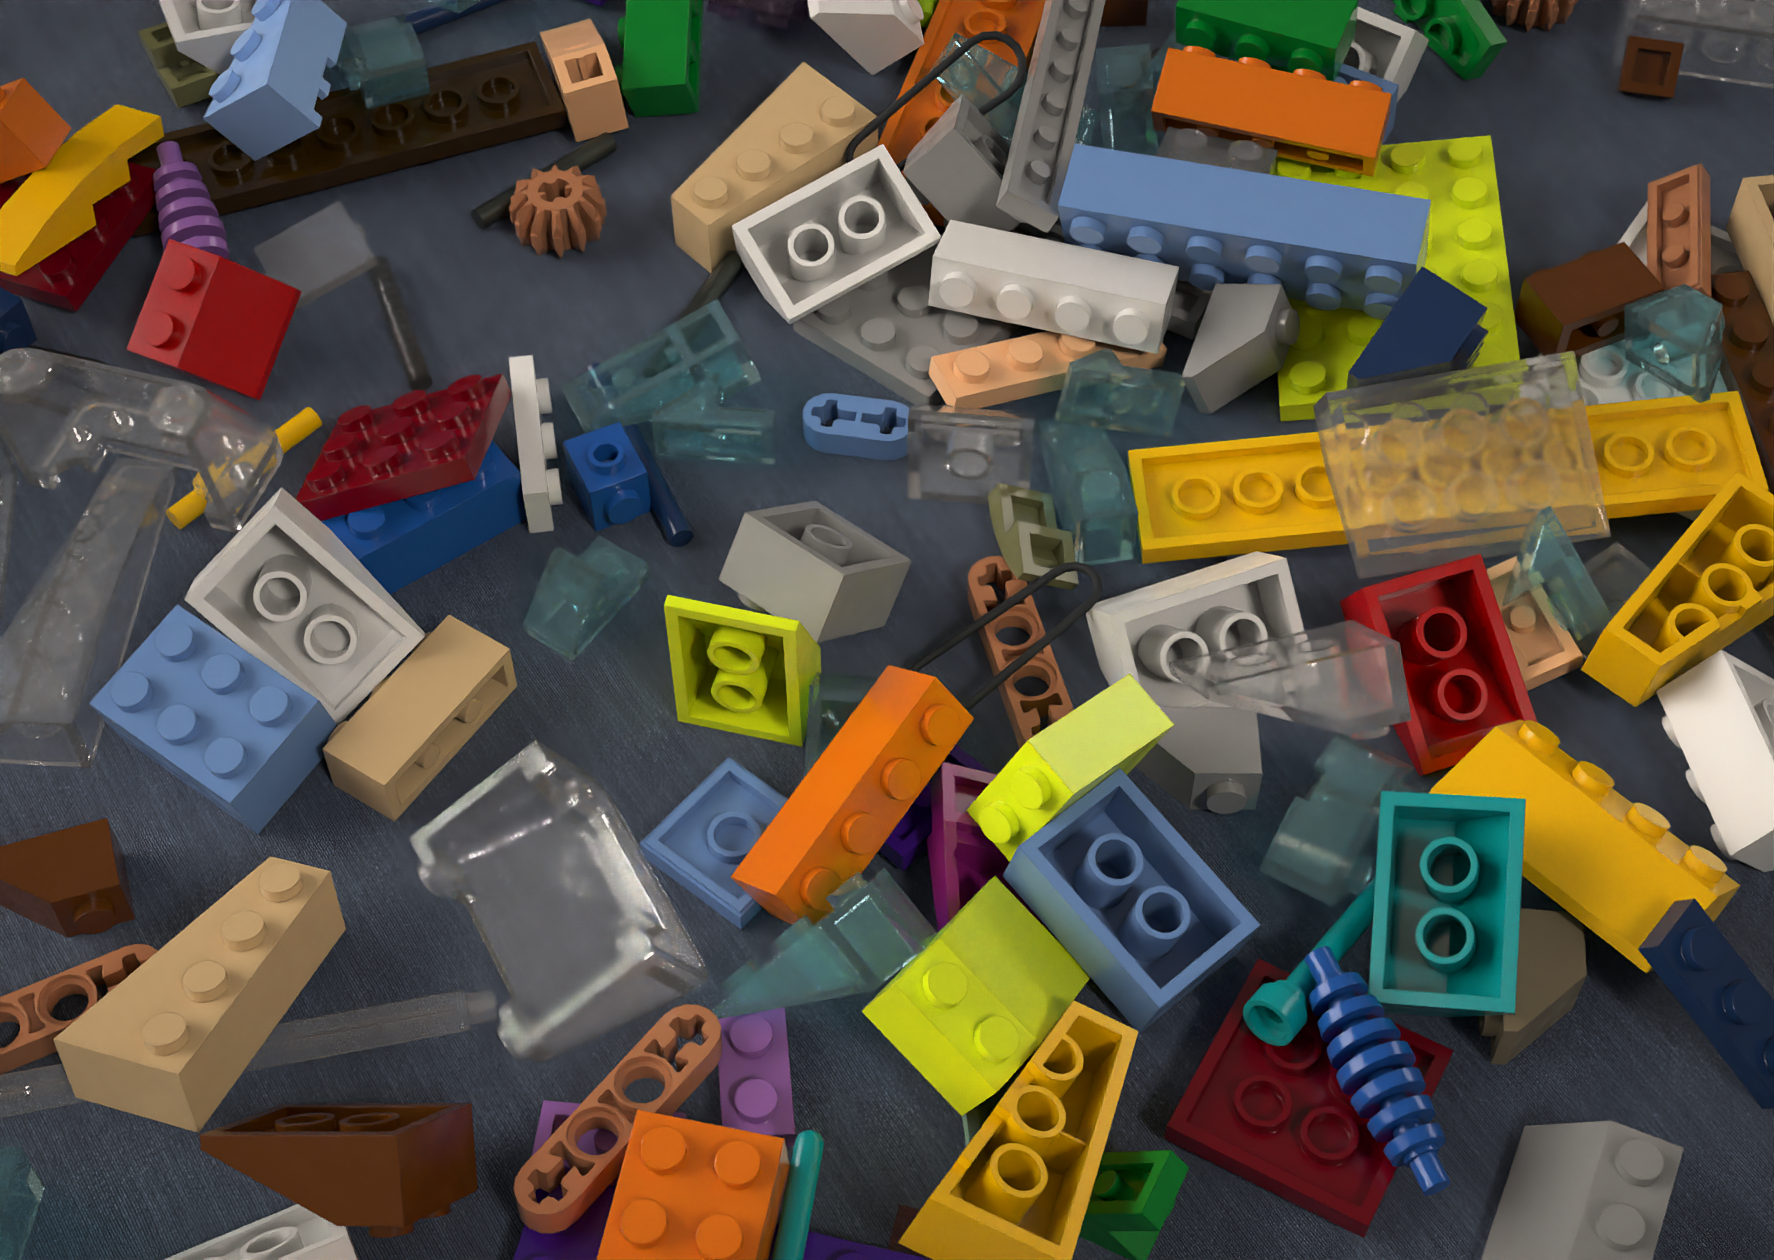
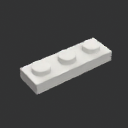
[509,355,563,533]

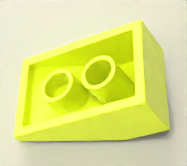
[664,595,822,747]
[862,876,1090,1116]

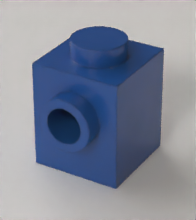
[563,421,652,531]

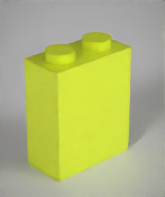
[966,673,1174,862]

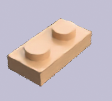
[1486,553,1583,691]

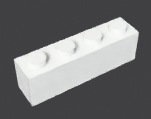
[928,220,1179,354]

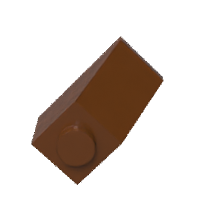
[0,818,136,938]

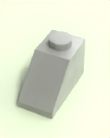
[1181,284,1300,414]
[1135,707,1263,814]

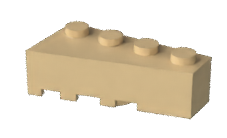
[671,62,878,274]

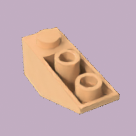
[540,19,629,142]

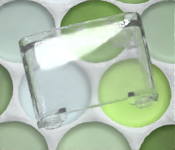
[0,348,284,533]
[410,740,708,1063]

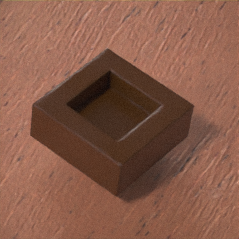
[1617,35,1685,99]

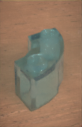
[337,14,430,109]
[1259,733,1416,907]

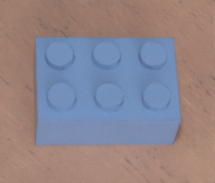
[89,604,338,835]
[1003,768,1260,1034]

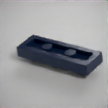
[1638,898,1774,1109]

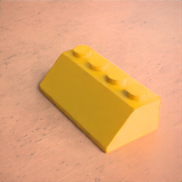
[1429,719,1741,974]

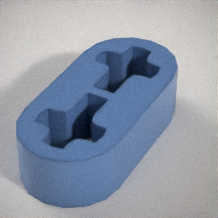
[803,393,915,460]

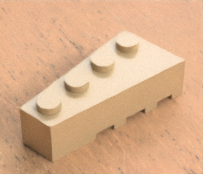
[53,856,346,1133]

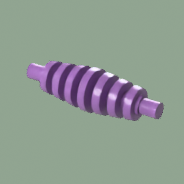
[152,141,229,260]

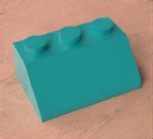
[1368,791,1526,1017]

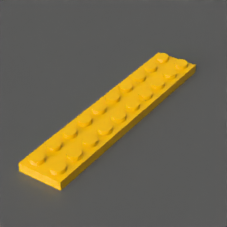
[1128,391,1769,564]

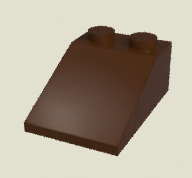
[200,1103,478,1238]

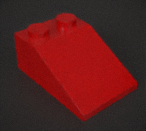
[1339,553,1538,776]

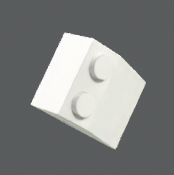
[184,487,425,725]

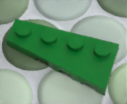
[1392,0,1507,81]

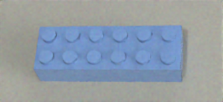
[1058,144,1431,320]

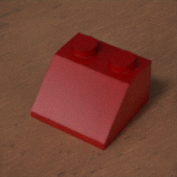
[126,239,302,401]

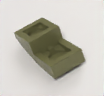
[138,22,220,109]
[987,482,1079,591]

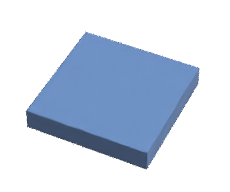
[639,757,788,929]

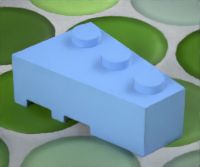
[203,0,347,161]

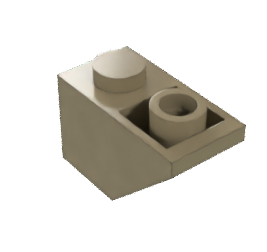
[1478,908,1587,1065]

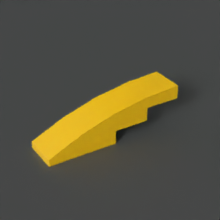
[0,104,165,276]

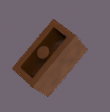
[1514,242,1665,366]

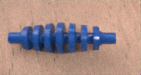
[1304,946,1451,1196]

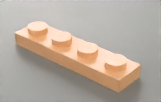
[928,331,1167,414]

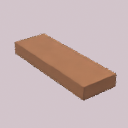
[1647,163,1711,319]

